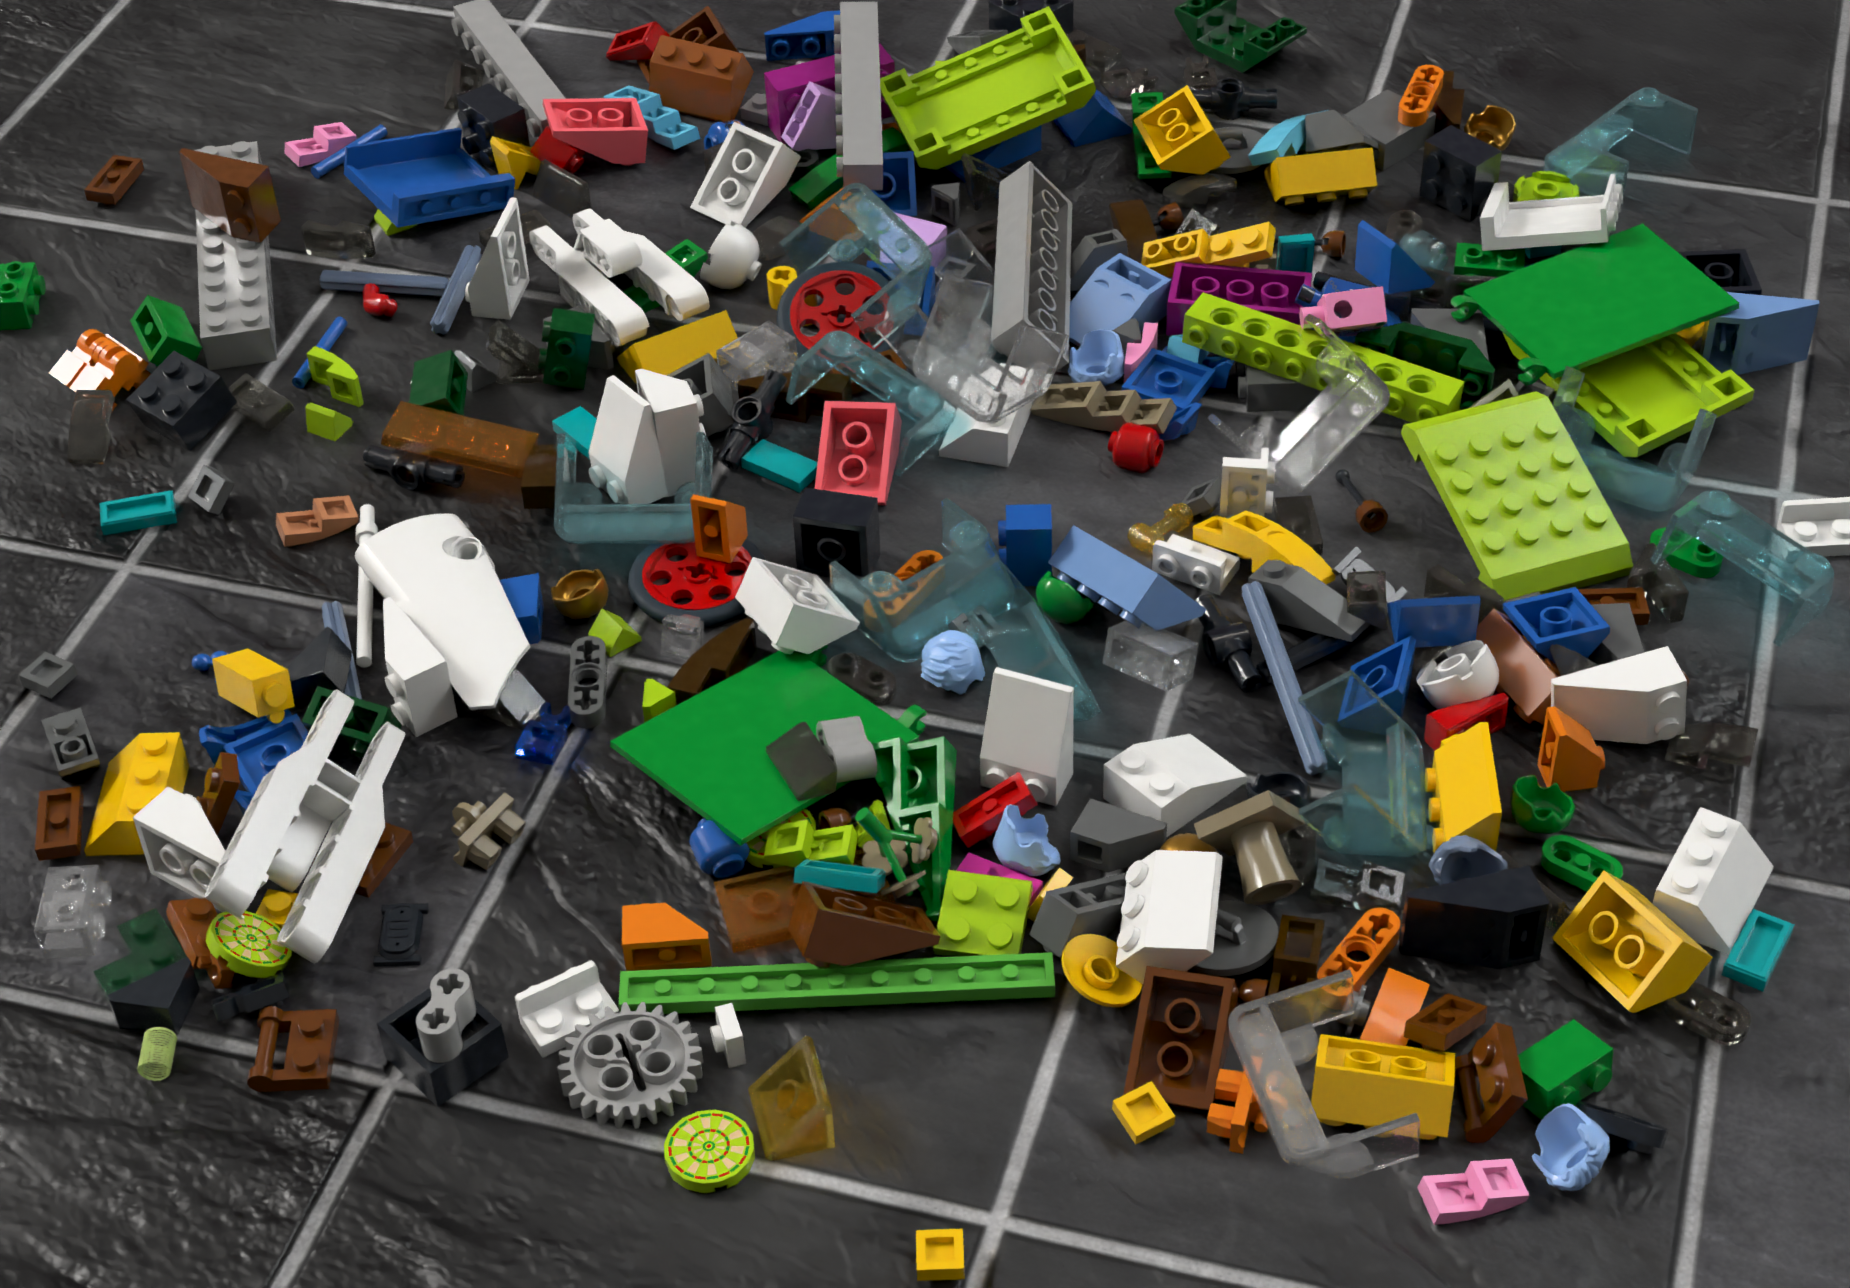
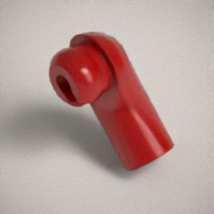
[363,283,398,317]

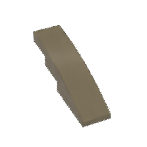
[1030,381,1177,434]

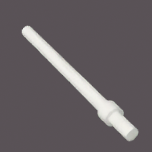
[356,504,378,668]

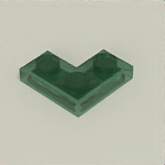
[93,908,187,1001]

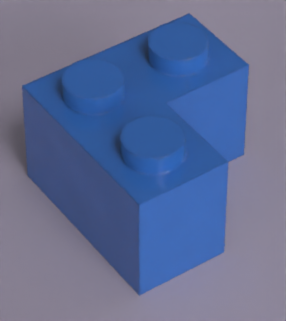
[998,504,1052,586]

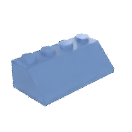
[1048,525,1206,631]

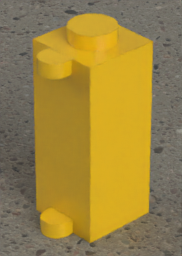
[212,648,295,724]

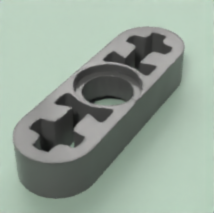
[568,636,607,728]

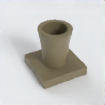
[1194,790,1305,905]

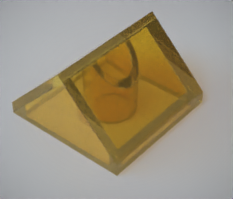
[748,1035,835,1161]

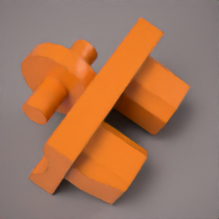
[1207,1059,1285,1154]

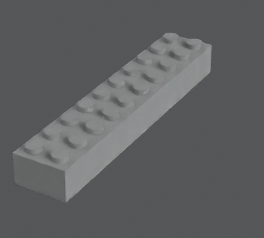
[195,141,277,370]

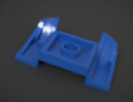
[1121,346,1234,440]
[199,709,308,816]

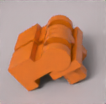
[49,329,151,416]

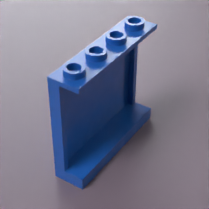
[344,128,515,228]

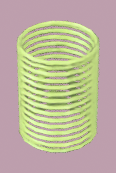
[137,1027,177,1081]

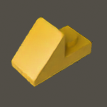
[490,136,552,190]

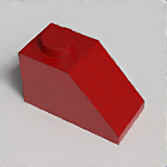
[530,126,586,176]

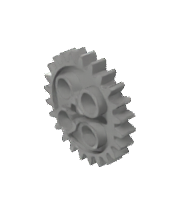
[557,1002,703,1129]

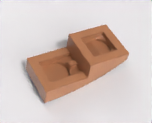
[276,495,358,547]

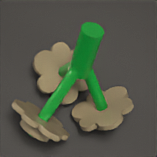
[855,808,937,898]

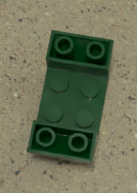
[1174,0,1307,73]
[1355,322,1495,411]

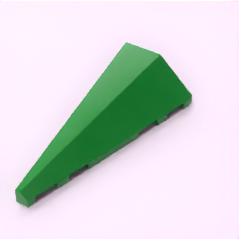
[872,736,957,921]

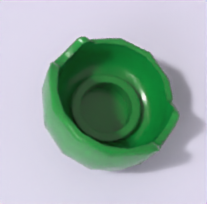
[1036,571,1094,624]
[1510,775,1576,834]

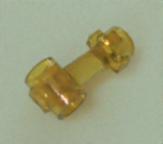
[1128,503,1194,555]

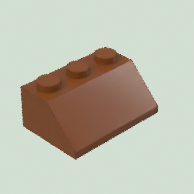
[649,35,754,122]
[1476,608,1570,725]

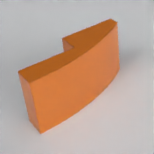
[1360,968,1430,1046]

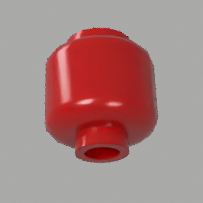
[1108,422,1164,473]

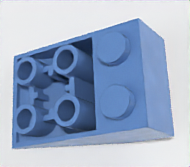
[1069,253,1171,347]
[1700,292,1819,375]

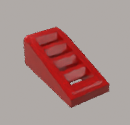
[606,21,670,61]
[1424,693,1509,751]

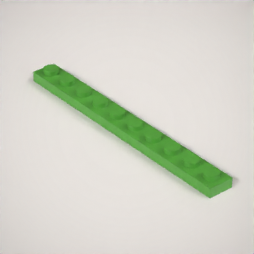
[618,952,1055,1014]

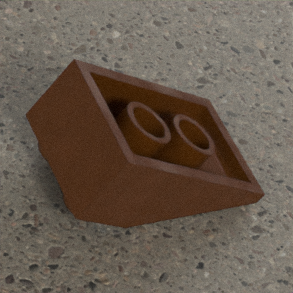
[636,6,740,83]
[179,148,281,243]
[788,881,941,968]
[1123,966,1239,1111]

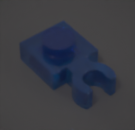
[514,702,572,765]

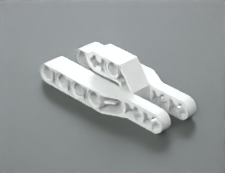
[529,208,710,347]
[204,689,405,964]

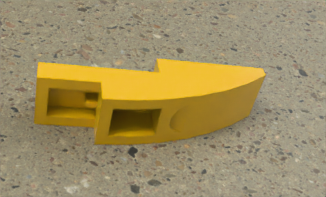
[1141,222,1276,277]
[1193,510,1336,585]

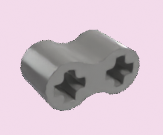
[816,716,877,783]
[416,968,476,1063]

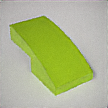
[306,346,364,407]
[764,820,858,867]

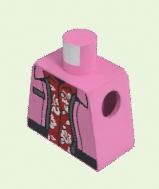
[1299,286,1387,337]

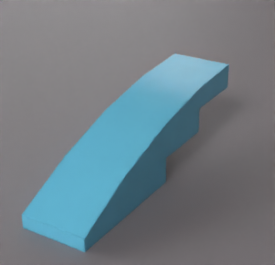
[603,86,700,150]
[1248,110,1328,166]

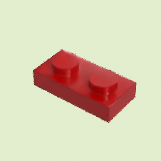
[953,772,1038,848]

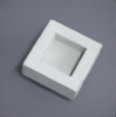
[710,1003,746,1068]

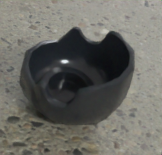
[1246,772,1312,814]

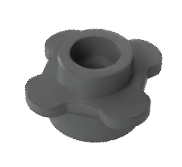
[1335,984,1371,1036]

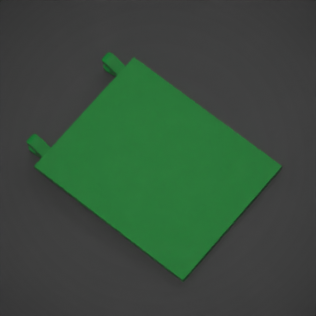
[1451,224,1739,385]
[610,644,927,846]

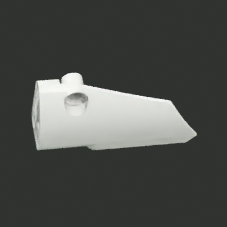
[355,514,531,710]

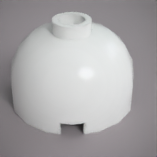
[700,220,762,289]
[1416,640,1499,709]

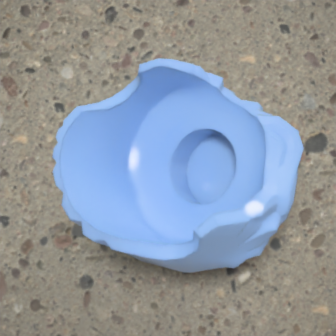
[1067,329,1125,386]
[921,630,985,695]
[993,804,1061,877]
[1532,1103,1610,1191]

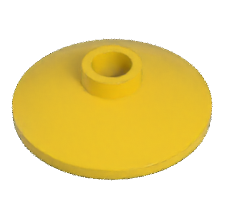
[1061,934,1142,1007]

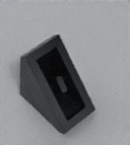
[286,626,352,708]
[107,957,200,1036]

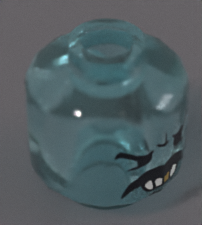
[1398,230,1449,279]

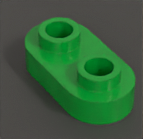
[1648,527,1723,578]
[1541,835,1623,892]

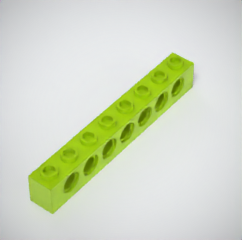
[1182,292,1465,422]

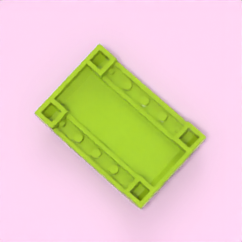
[880,6,1096,170]
[1503,333,1754,457]
[1401,391,1633,610]

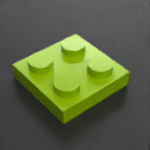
[933,870,1033,957]

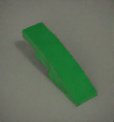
[789,127,909,211]

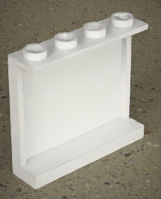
[1480,174,1623,251]

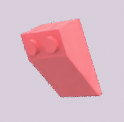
[542,98,648,166]
[815,401,902,506]

